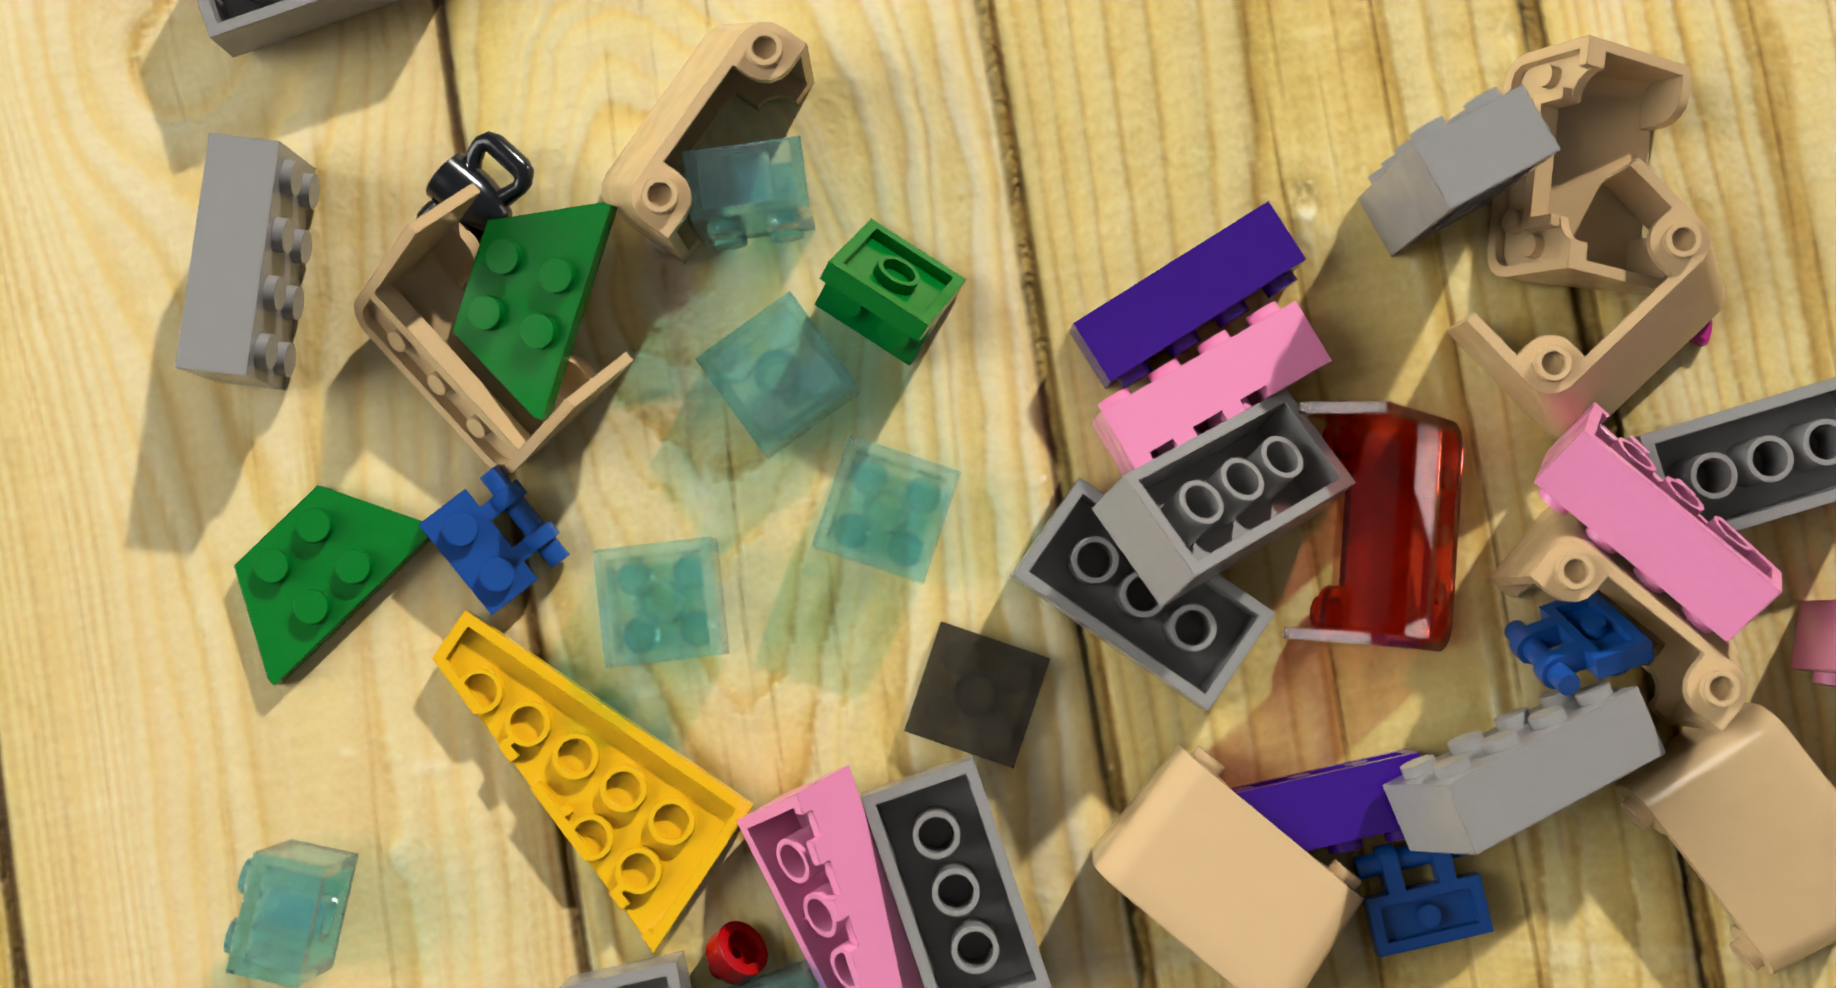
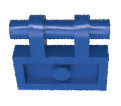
[418,464,570,615]
[1504,592,1654,696]
[1352,843,1494,958]

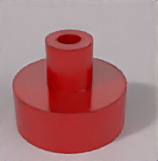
[706,921,768,985]

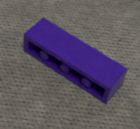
[1069,201,1306,389]
[1230,749,1420,854]

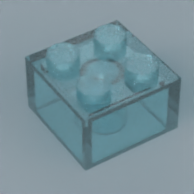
[682,136,816,250]
[695,291,860,459]
[811,434,961,585]
[593,536,730,668]
[224,839,359,988]

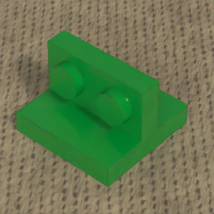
[814,218,966,366]

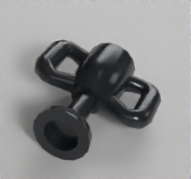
[416,131,534,244]

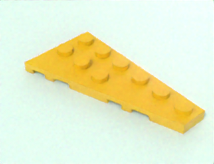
[432,610,754,953]

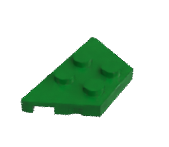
[453,202,618,420]
[234,485,430,685]

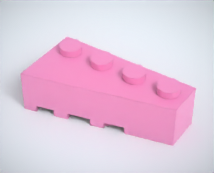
[1091,301,1332,476]
[1534,401,1782,643]
[736,765,924,988]

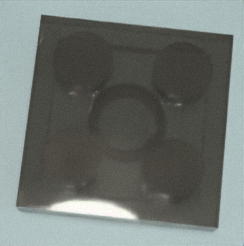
[904,621,1050,769]

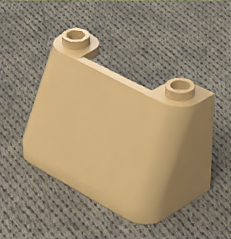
[601,22,815,264]
[1487,35,1692,296]
[1488,507,1748,732]
[1614,703,1836,974]
[1091,744,1364,988]

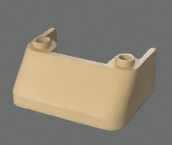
[1446,157,1727,440]
[354,183,634,474]

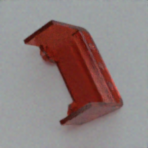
[1283,401,1464,651]

